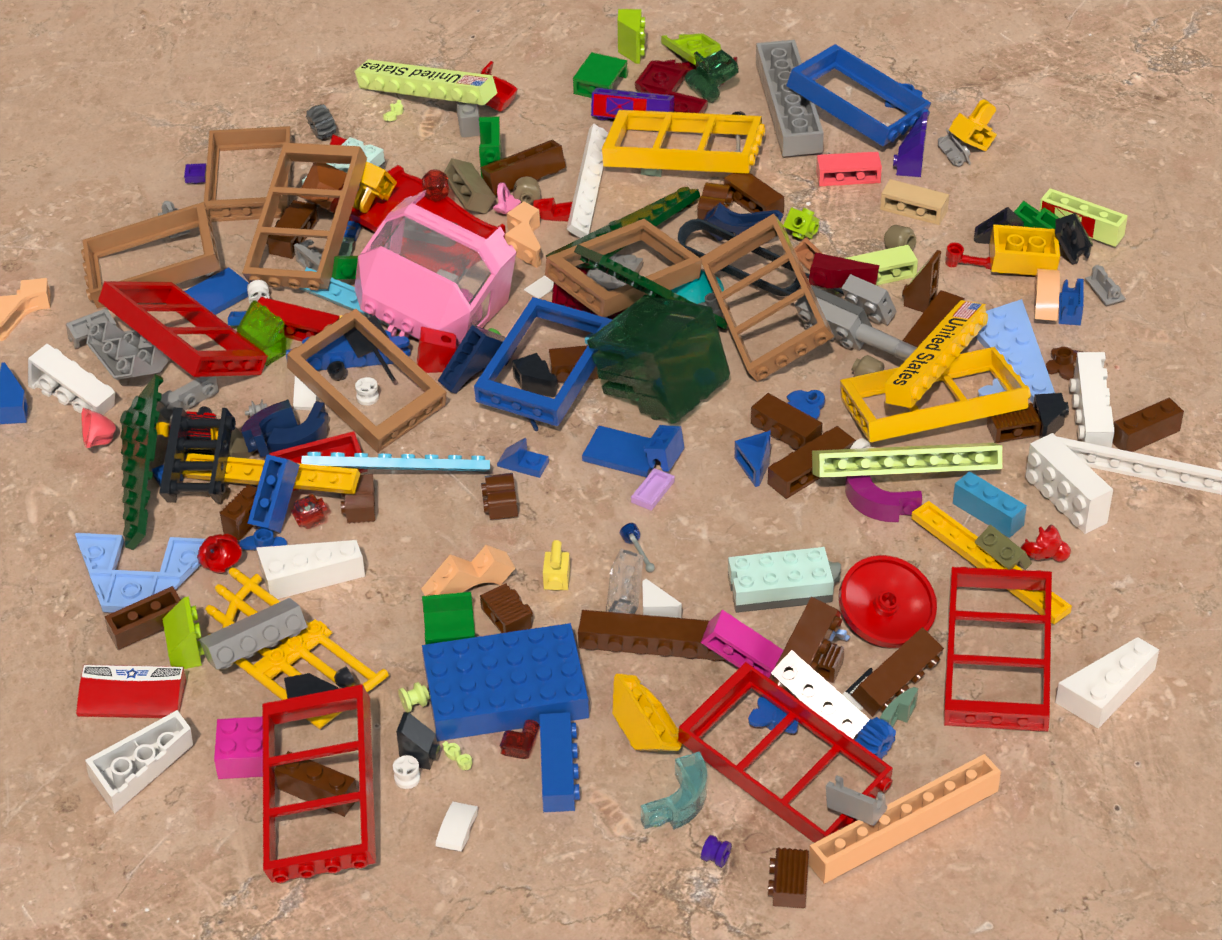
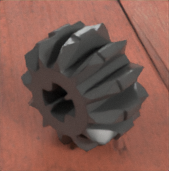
[306,104,336,139]

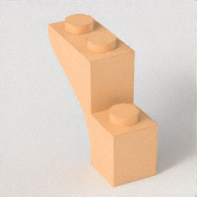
[505,202,541,268]
[0,278,51,341]
[421,545,515,596]

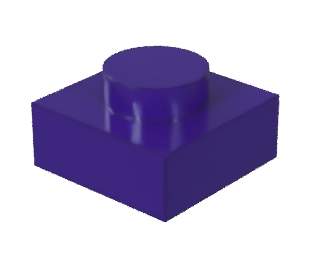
[184,163,207,183]

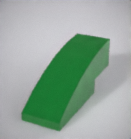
[1014,201,1060,244]

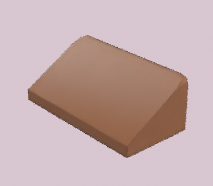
[794,238,823,271]

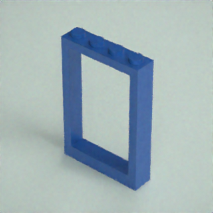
[786,44,931,146]
[474,297,615,426]

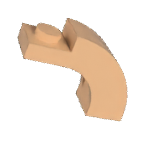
[1034,269,1060,321]

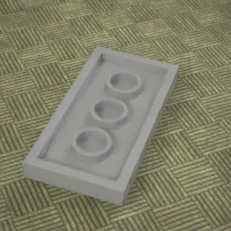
[587,254,643,291]

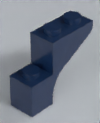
[704,203,783,241]

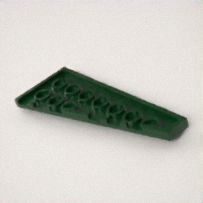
[546,187,700,268]
[574,244,728,330]
[120,374,164,550]

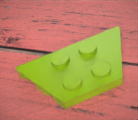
[661,33,721,65]

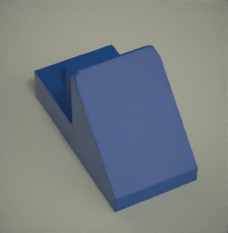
[497,438,549,478]

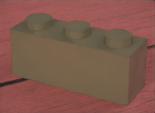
[443,158,496,214]

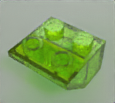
[237,300,287,366]

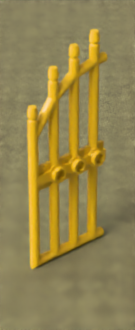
[205,567,389,730]

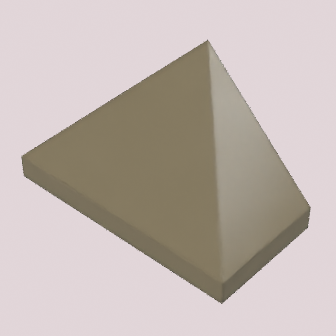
[228,426,257,459]

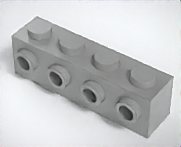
[199,598,307,670]

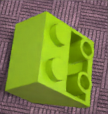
[617,9,646,64]
[163,596,205,669]

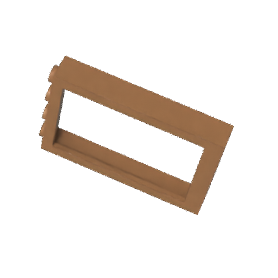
[204,126,292,222]
[81,202,221,309]
[545,219,702,317]
[287,309,447,453]

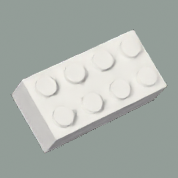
[1025,433,1113,534]

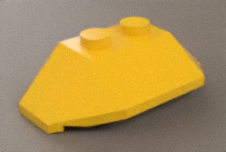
[612,673,682,751]

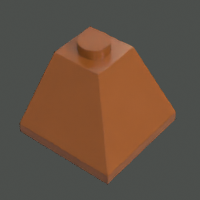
[298,162,347,214]

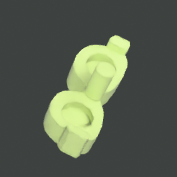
[383,100,404,121]
[442,741,473,770]

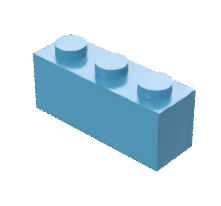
[953,471,1027,538]

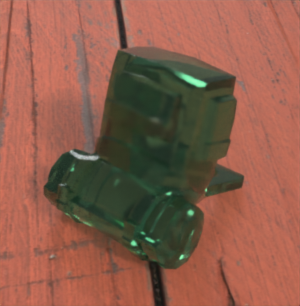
[685,49,739,103]

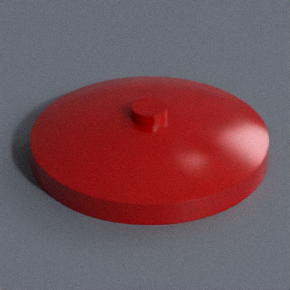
[839,555,937,648]

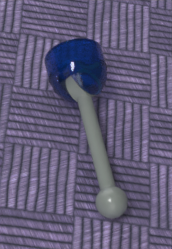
[619,523,655,572]

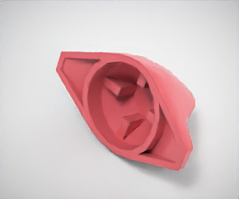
[81,408,116,448]

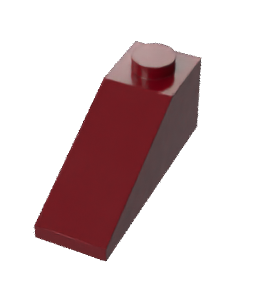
[809,252,880,289]

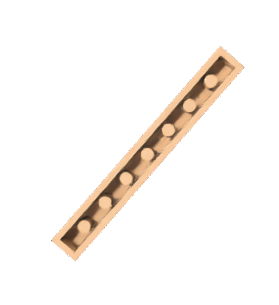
[809,754,1001,884]

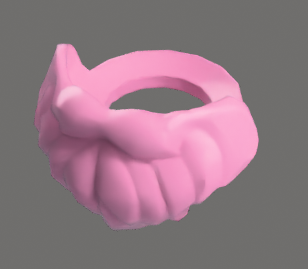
[493,183,521,214]

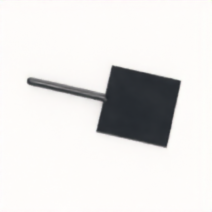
[343,315,395,381]

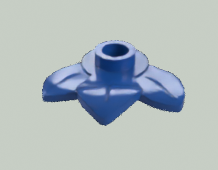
[786,390,825,419]

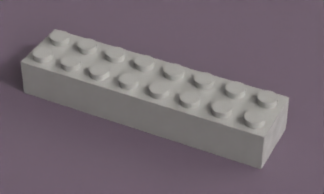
[756,40,824,156]

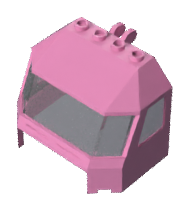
[354,190,516,346]

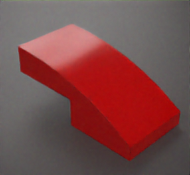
[533,197,573,221]

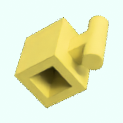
[543,540,570,590]

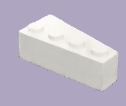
[28,344,115,415]
[1069,352,1114,448]
[256,540,365,599]
[1055,637,1159,728]
[85,710,193,814]

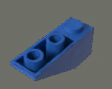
[0,362,29,425]

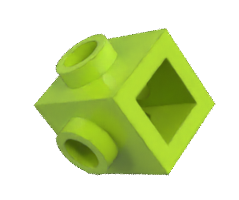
[783,207,820,240]

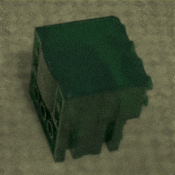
[587,295,730,424]

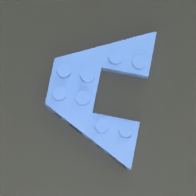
[75,533,212,613]

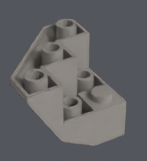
[86,320,170,380]

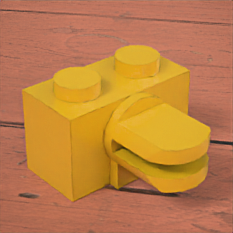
[949,99,997,151]
[353,161,397,213]

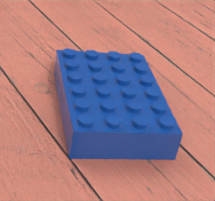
[422,623,589,742]

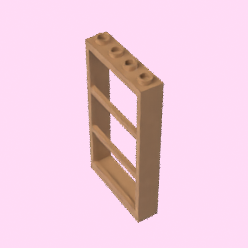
[242,143,367,290]
[700,213,834,382]

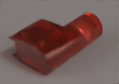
[500,720,539,759]

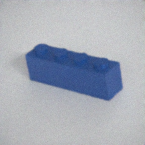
[539,713,580,813]

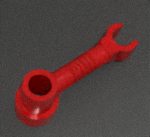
[945,242,991,270]

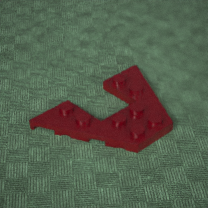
[635,57,738,114]

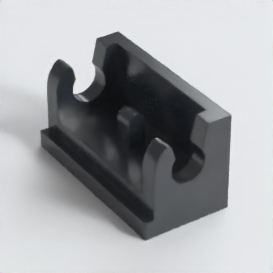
[1055,213,1093,265]

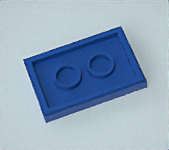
[184,267,249,315]
[582,425,657,477]

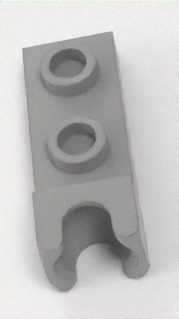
[159,376,219,422]

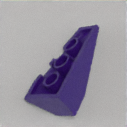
[893,112,928,177]

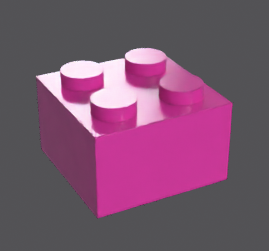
[214,717,263,779]

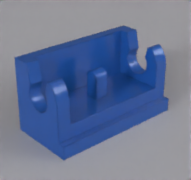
[1059,279,1084,326]
[644,425,685,472]

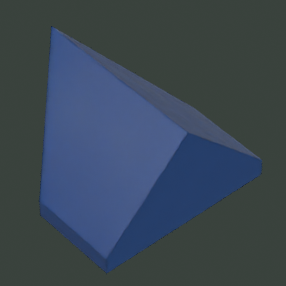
[734,430,771,487]

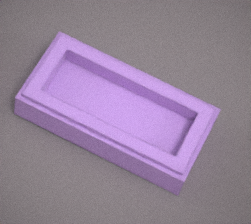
[631,468,675,511]

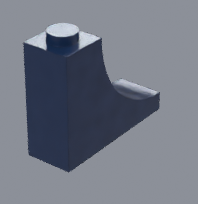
[437,324,518,394]

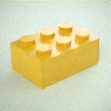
[989,225,1060,275]

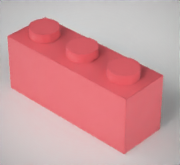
[816,152,882,186]

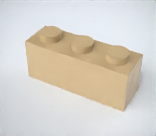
[880,179,949,225]

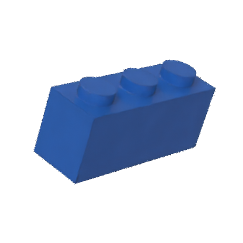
[248,454,300,533]

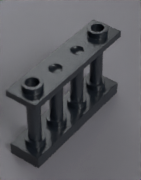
[159,408,236,503]

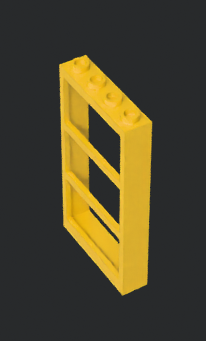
[602,110,765,173]
[840,347,1031,442]

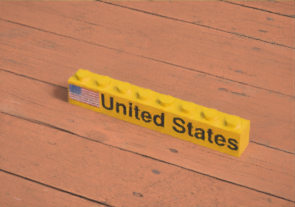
[885,300,988,408]

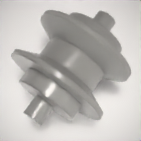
[245,399,267,417]

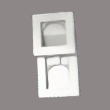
[436,802,478,851]

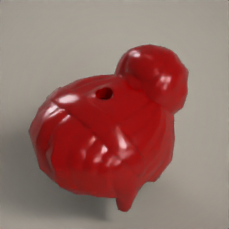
[1020,524,1071,562]
[197,533,242,573]

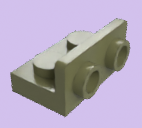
[975,524,1032,570]

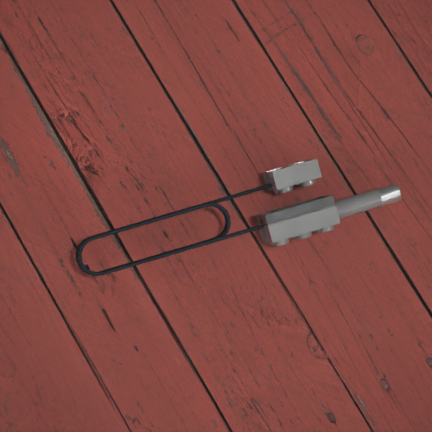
[678,219,917,361]

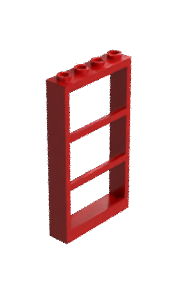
[98,281,268,377]
[944,567,1052,731]
[678,662,893,843]
[262,684,376,883]

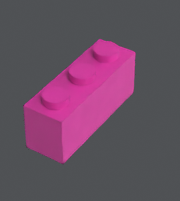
[701,610,783,678]

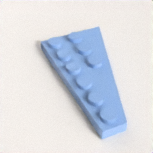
[975,299,1055,403]

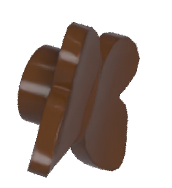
[1046,347,1084,381]

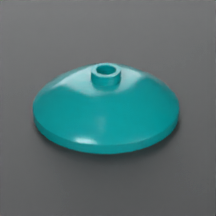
[664,269,724,309]

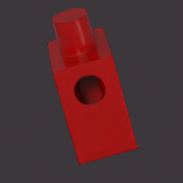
[417,327,458,373]

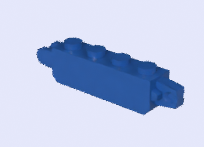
[286,330,411,371]

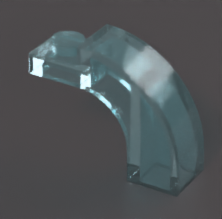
[641,751,707,830]

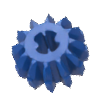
[855,717,896,760]

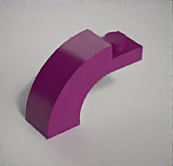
[845,475,923,522]

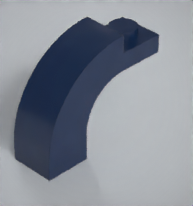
[241,400,298,457]

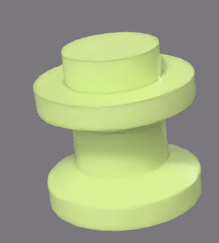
[398,682,430,712]

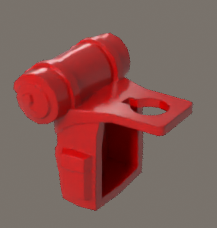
[481,61,518,112]

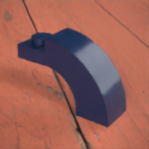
[266,401,328,453]

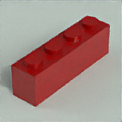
[249,297,340,342]

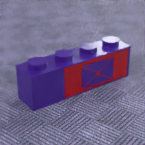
[591,88,674,120]

